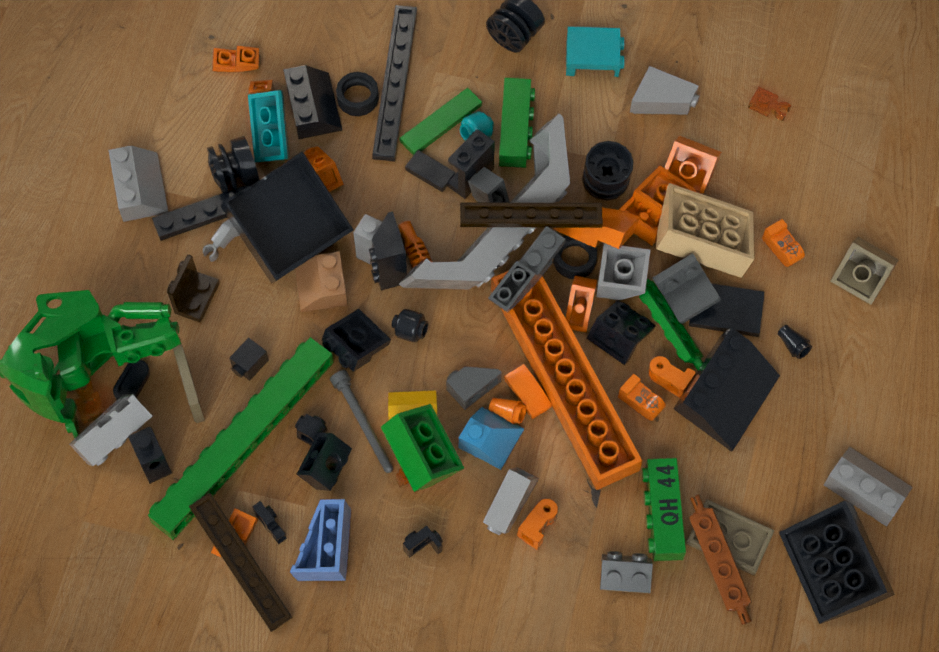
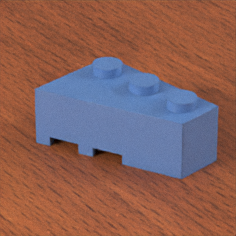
[290,499,351,581]

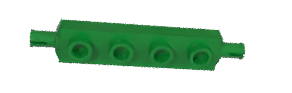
[639,278,704,371]

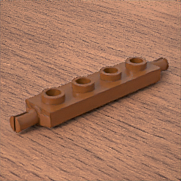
[689,495,752,625]

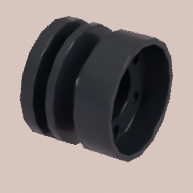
[486,0,545,53]
[207,136,260,193]
[582,141,634,201]

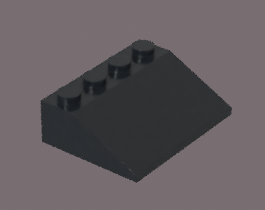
[673,327,780,452]
[779,500,895,624]

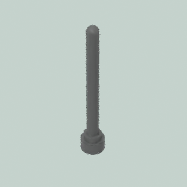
[330,370,393,473]

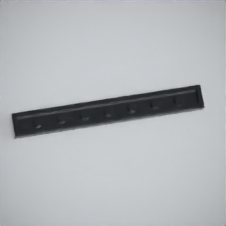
[372,5,417,161]

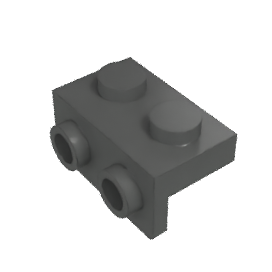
[600,551,653,593]

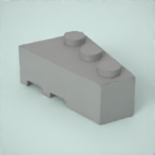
[69,394,152,466]

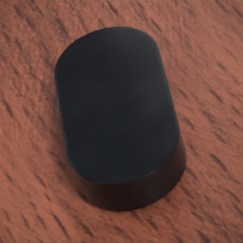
[113,359,150,400]

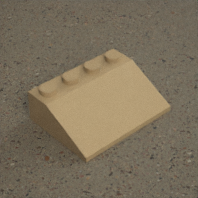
[656,183,754,278]

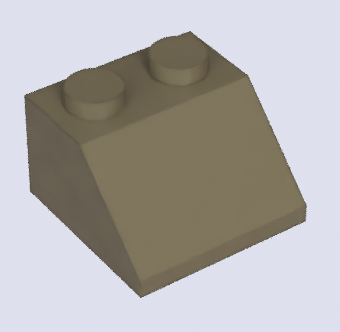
[830,237,899,305]

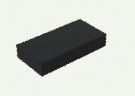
[405,150,455,192]

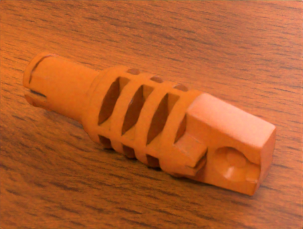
[398,221,433,267]

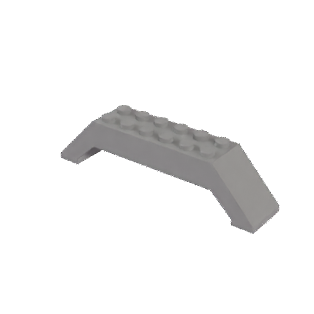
[399,114,570,290]

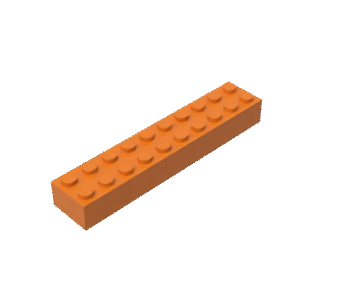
[491,271,642,490]

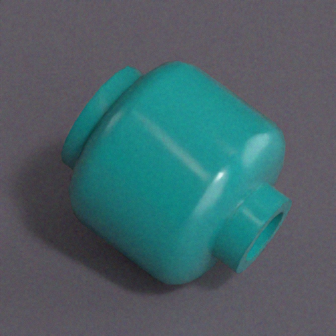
[459,111,494,141]

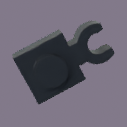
[252,501,287,544]

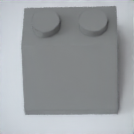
[596,243,650,300]

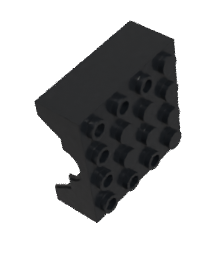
[220,151,354,284]

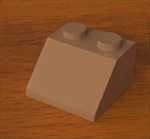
[295,252,347,312]

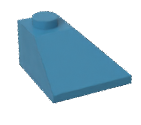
[459,407,524,470]

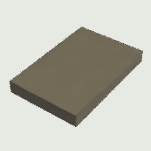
[173,343,205,423]
[686,499,775,576]

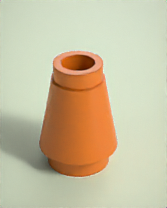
[489,397,527,424]

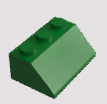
[381,404,465,492]

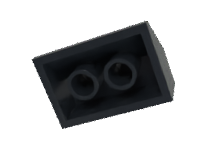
[283,65,342,139]
[369,212,407,291]

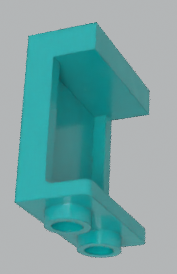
[566,26,624,77]

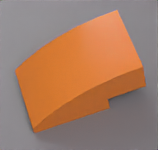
[619,166,697,246]
[553,208,640,249]

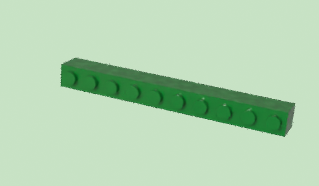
[148,337,334,540]

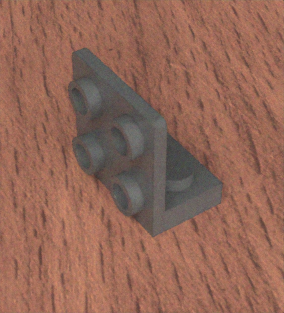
[653,253,721,324]

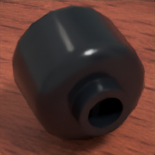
[392,309,429,342]

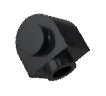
[295,414,328,445]

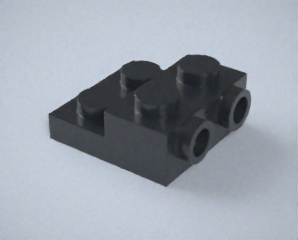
[321,309,391,372]

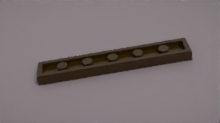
[460,202,603,228]
[189,493,292,632]

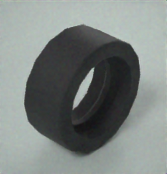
[336,72,379,116]
[553,235,597,279]

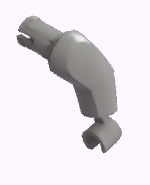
[203,219,240,262]

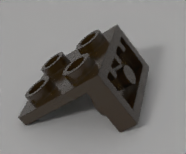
[167,255,220,323]

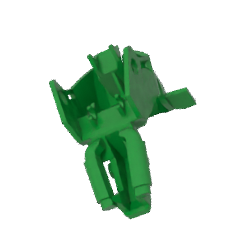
[0,290,181,438]

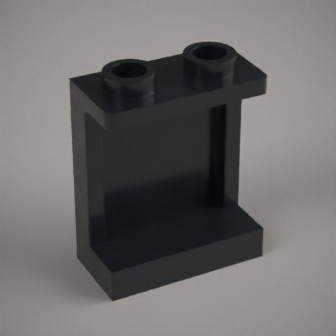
[448,129,495,199]

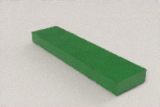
[400,87,482,156]

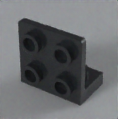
[586,300,656,365]

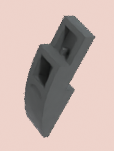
[488,226,566,313]

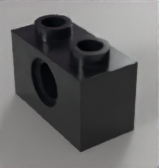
[296,432,352,491]

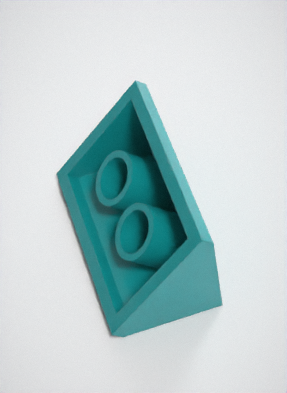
[248,90,290,162]

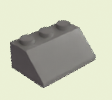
[109,146,168,222]
[824,447,913,527]

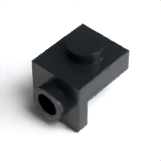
[403,526,443,558]

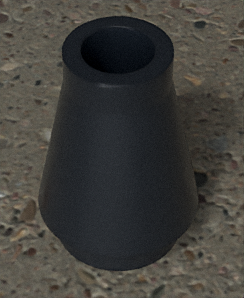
[778,325,812,359]

